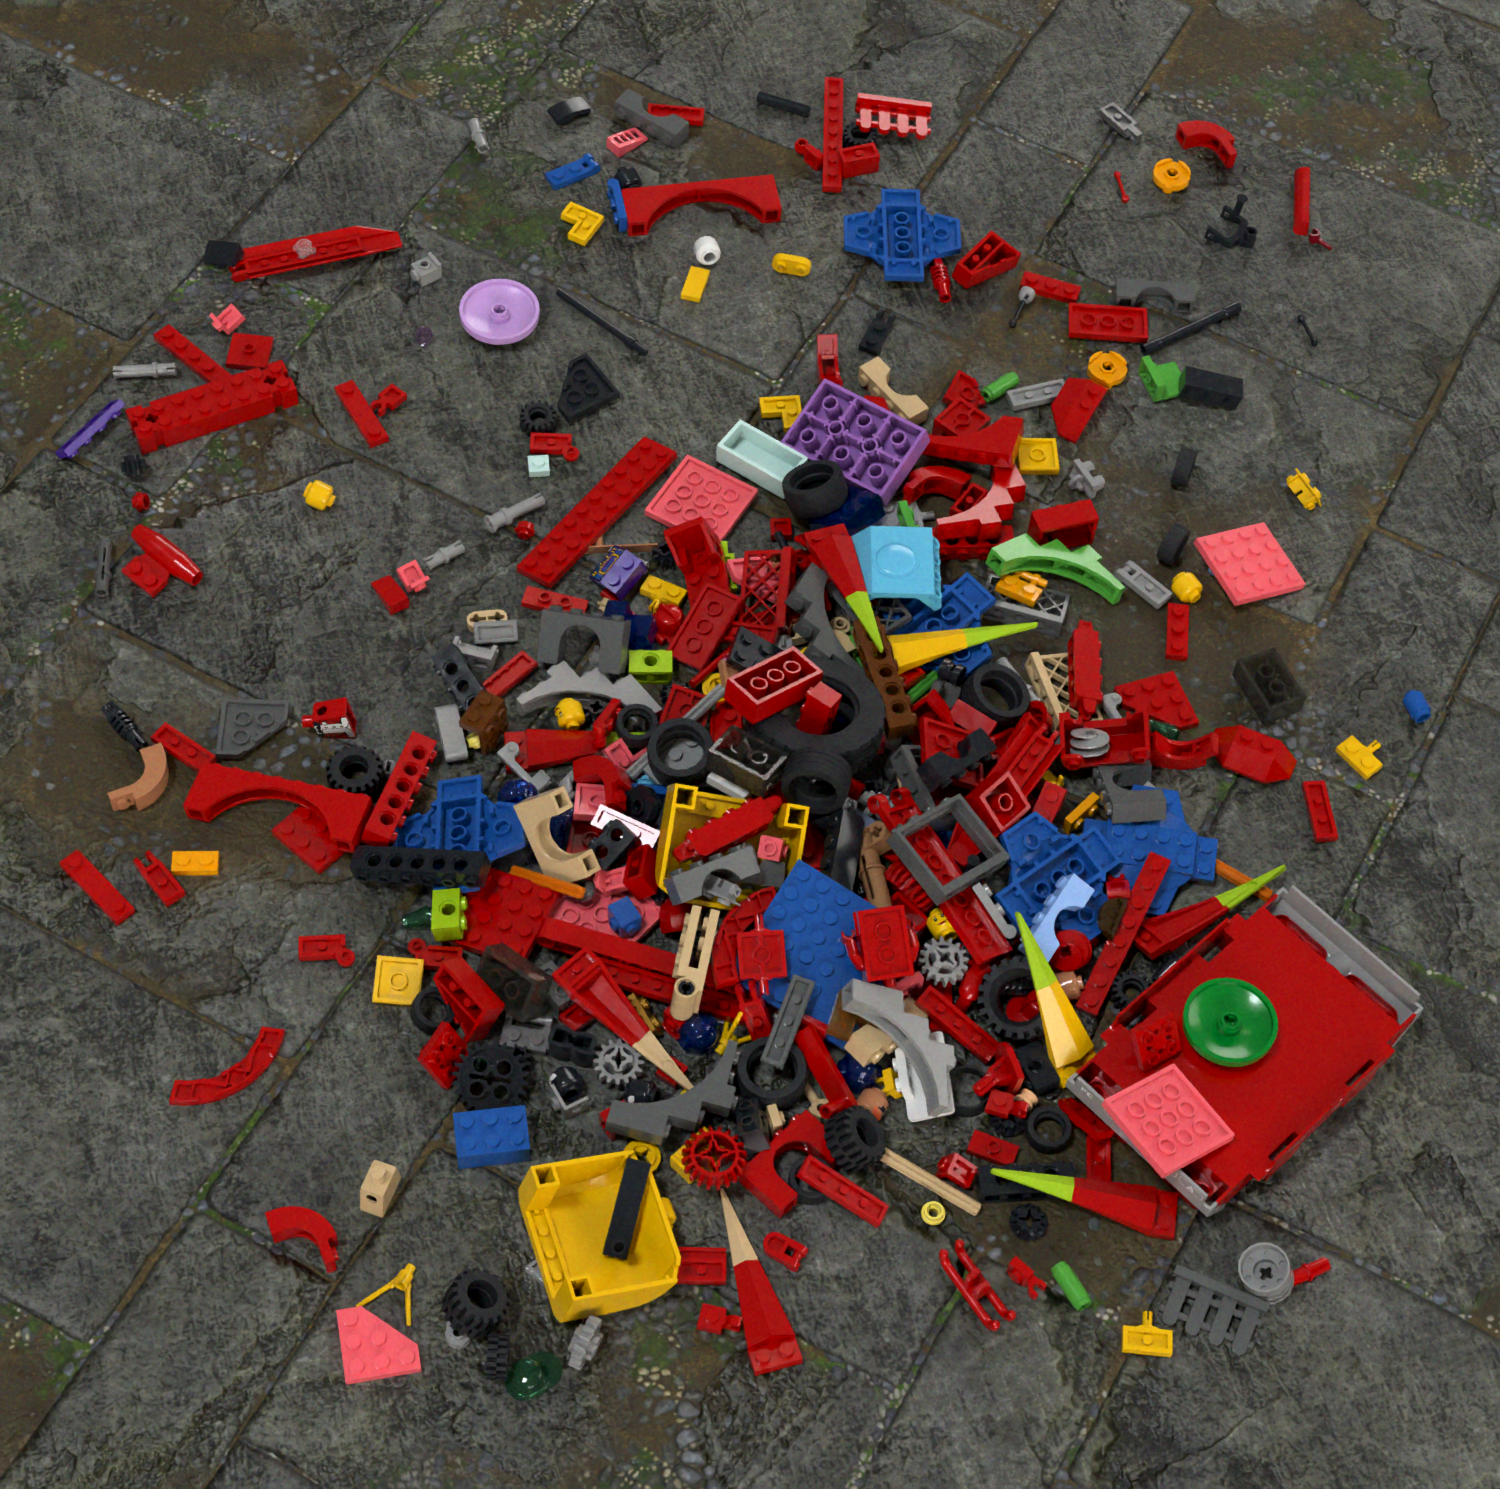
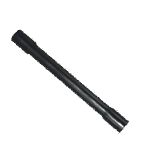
[1140,301,1242,356]

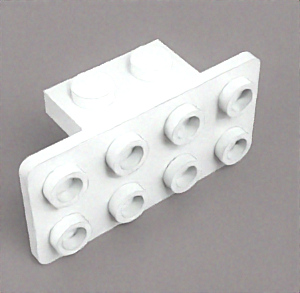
[892,1031,955,1122]

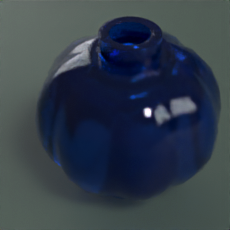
[497,778,538,804]
[677,1011,720,1054]
[837,1052,882,1093]

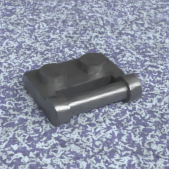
[499,1007,554,1056]

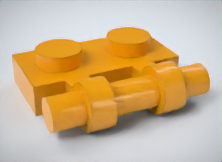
[995,571,1048,607]

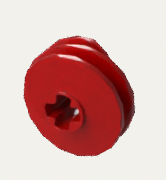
[1050,929,1092,972]

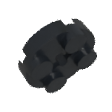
[625,784,662,827]

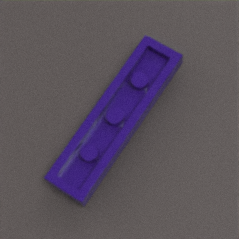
[55,399,125,459]

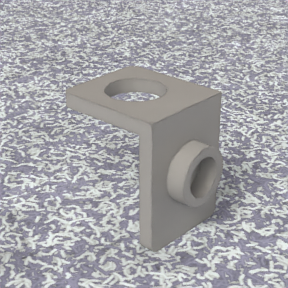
[550,1084,589,1120]

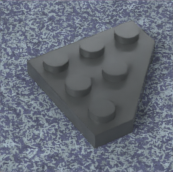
[216,698,290,759]

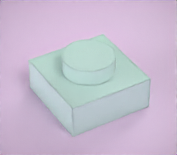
[528,455,550,477]

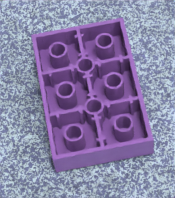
[781,378,930,507]

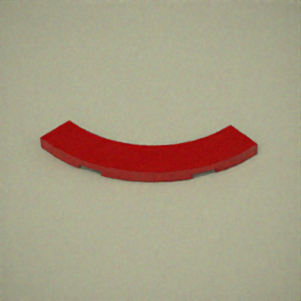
[711,886,777,989]
[169,1026,285,1106]

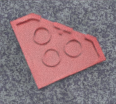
[726,556,797,604]
[336,1306,422,1385]

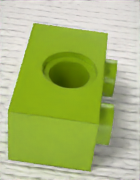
[629,649,672,684]
[431,888,468,941]

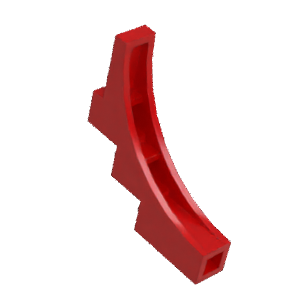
[935,463,1026,540]

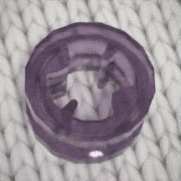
[414,327,433,346]

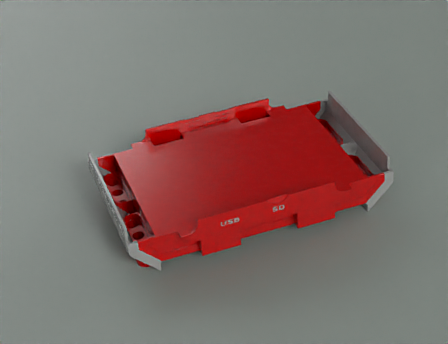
[1065,885,1424,1217]

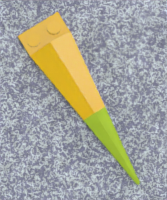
[871,622,1038,678]
[1015,912,1096,1088]

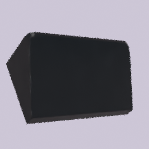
[203,240,245,267]

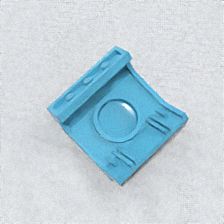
[847,526,942,611]

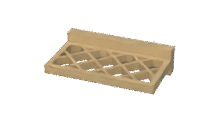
[1024,652,1103,733]

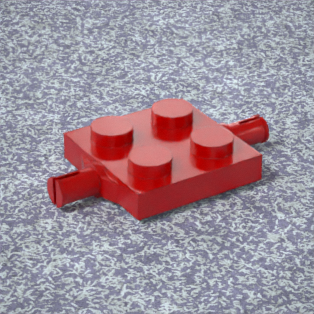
[736,915,787,995]

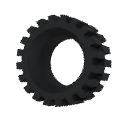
[978,956,1060,1041]

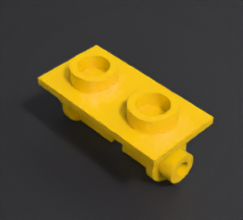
[1286,468,1322,510]

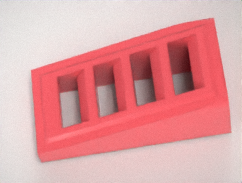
[606,127,648,158]

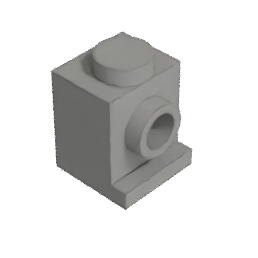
[410,252,442,287]

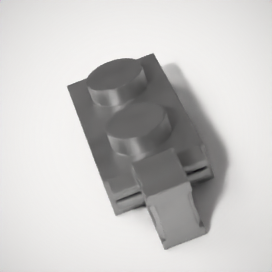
[1098,102,1143,144]

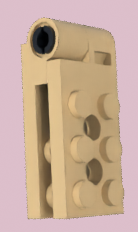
[670,905,720,1021]

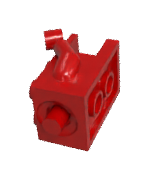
[841,904,920,987]

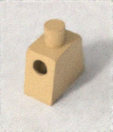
[360,1160,401,1218]

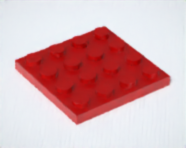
[441,868,562,968]

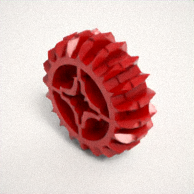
[884,861,936,915]
[681,1125,747,1191]

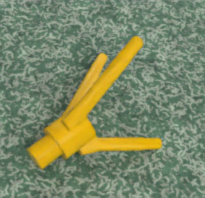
[714,1011,752,1056]
[356,1263,416,1326]

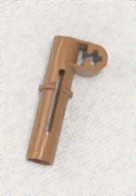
[858,821,893,908]

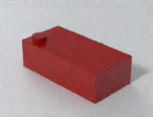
[724,646,823,724]

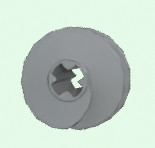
[1070,728,1110,757]

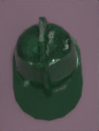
[505,1351,562,1401]

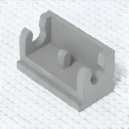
[453,636,499,672]

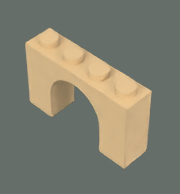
[513,786,601,883]

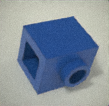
[608,896,642,938]

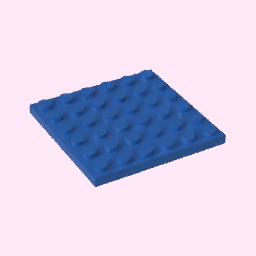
[736,859,917,1051]

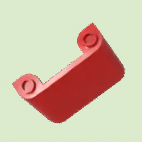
[1059,704,1151,770]

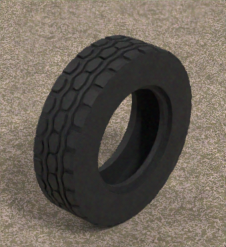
[745,657,886,781]

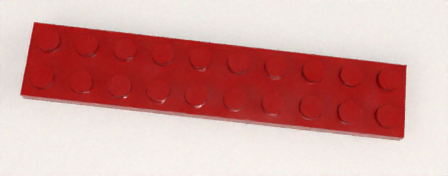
[516,436,677,589]

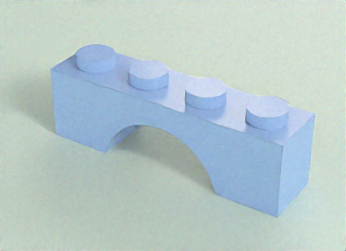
[1017,873,1095,962]

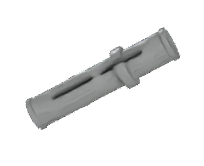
[113,362,177,379]

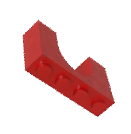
[738,1110,838,1219]

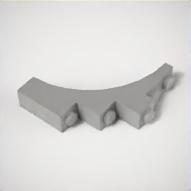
[516,661,662,732]
[842,978,956,1117]

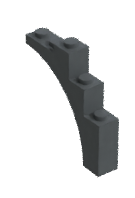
[784,562,867,678]
[605,1040,740,1145]

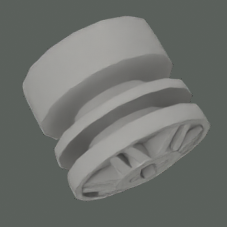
[1238,1242,1294,1304]

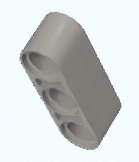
[434,704,468,763]

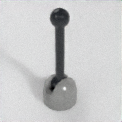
[1009,286,1036,328]

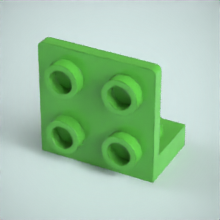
[1138,355,1181,402]

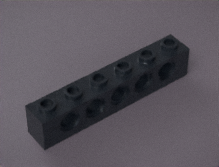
[349,845,491,888]

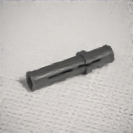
[94,538,113,597]

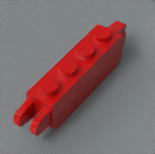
[1067,620,1103,722]
[672,795,782,864]

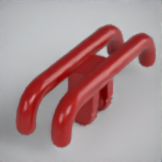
[939,1239,1016,1332]

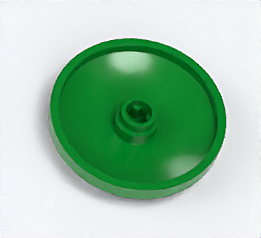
[1182,978,1278,1067]

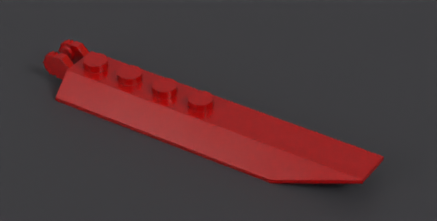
[228,225,403,282]
[947,723,1065,867]

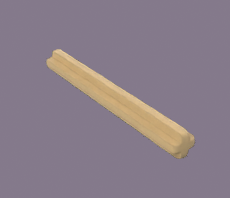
[880,1147,981,1216]

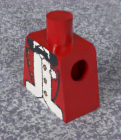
[302,697,357,739]

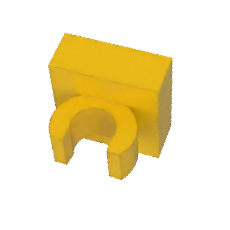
[875,1068,904,1099]

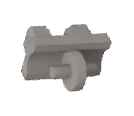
[1068,458,1105,499]

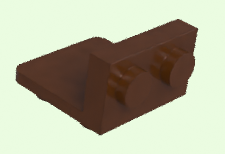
[459,690,509,755]

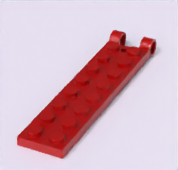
[867,787,1013,966]

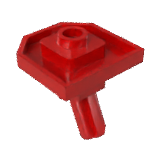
[972,1042,1025,1098]

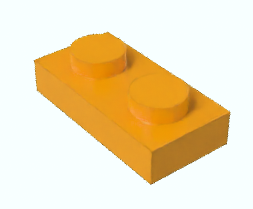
[1062,792,1100,835]
[171,851,220,876]

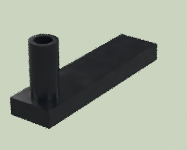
[602,1157,651,1260]

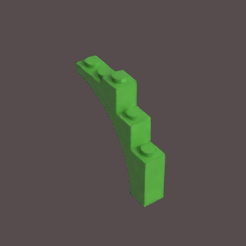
[985,533,1125,604]

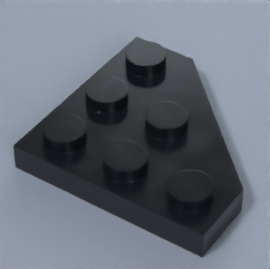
[557,353,620,423]

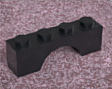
[916,727,997,792]

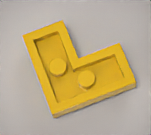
[561,201,604,246]
[759,395,802,433]

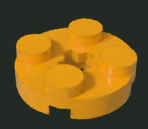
[1152,158,1191,194]
[1087,351,1127,389]

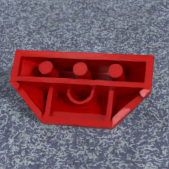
[1051,377,1109,444]
[1214,725,1297,784]

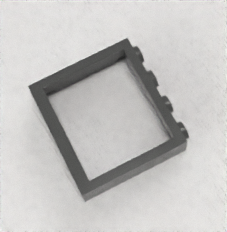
[890,745,972,832]
[886,793,1010,906]

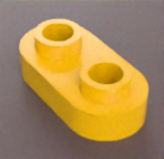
[772,253,812,276]

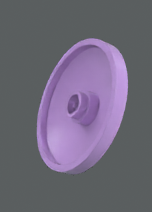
[459,279,540,345]

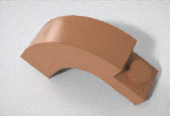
[107,743,169,812]

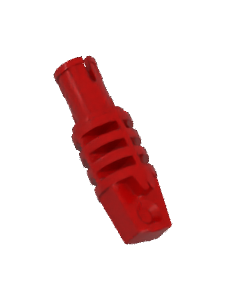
[930,258,952,303]

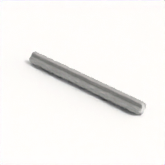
[626,684,725,780]

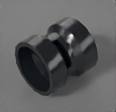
[937,658,967,687]

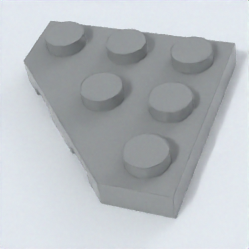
[643,738,724,789]

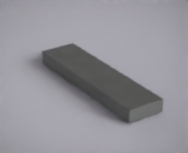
[760,974,816,1070]

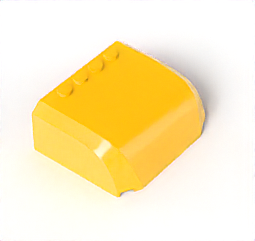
[655,783,810,910]
[518,1150,681,1323]

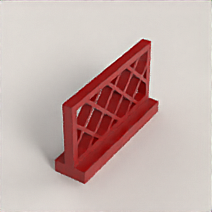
[738,546,797,635]

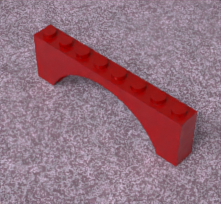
[621,174,782,237]
[864,395,1024,469]
[183,762,374,853]

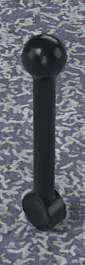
[1297,314,1318,346]

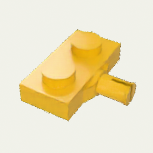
[640,574,687,613]
[1335,735,1383,780]
[1121,1311,1173,1357]

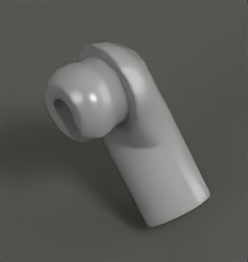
[559,770,576,800]

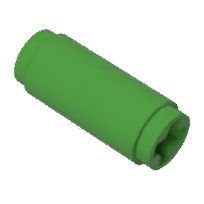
[980,372,1019,403]
[1051,1261,1092,1312]

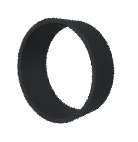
[949,1066,991,1117]

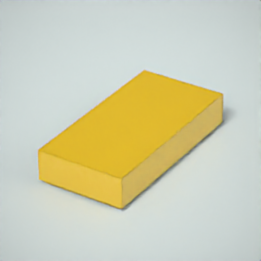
[681,266,710,303]

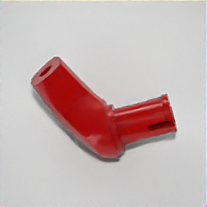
[954,962,992,1014]

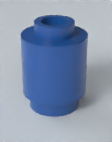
[1402,690,1431,723]

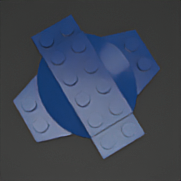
[843,189,961,282]
[876,572,997,684]
[391,775,526,893]
[1082,784,1218,917]
[993,811,1122,941]

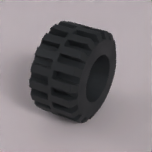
[326,745,384,800]
[824,1105,886,1172]
[441,1268,511,1338]

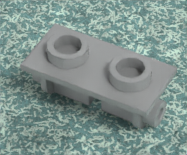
[702,873,741,907]

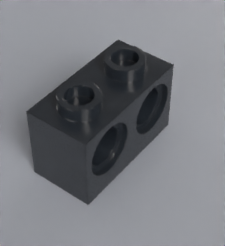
[587,819,640,871]

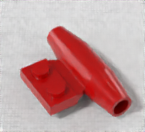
[121,524,203,598]

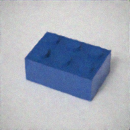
[453,1105,531,1169]

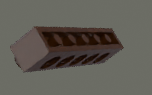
[852,616,917,740]

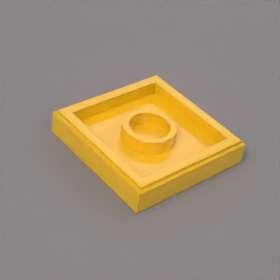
[1016,438,1060,475]
[372,955,424,1006]

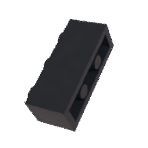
[1178,366,1243,410]

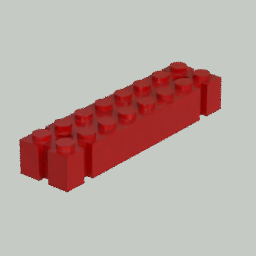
[125,360,299,455]

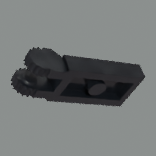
[858,307,896,356]

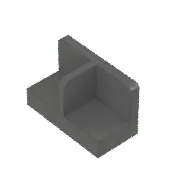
[930,678,961,710]

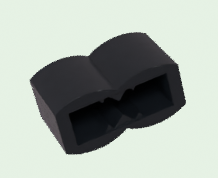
[547,1025,597,1066]

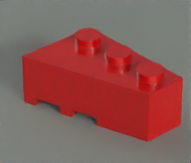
[951,230,1022,289]
[433,957,505,1044]

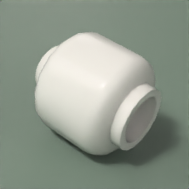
[693,236,721,265]

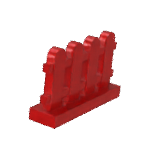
[854,93,932,140]

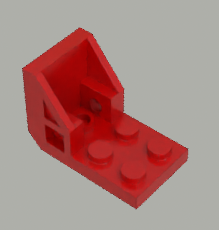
[663,516,731,609]

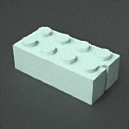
[716,419,808,499]

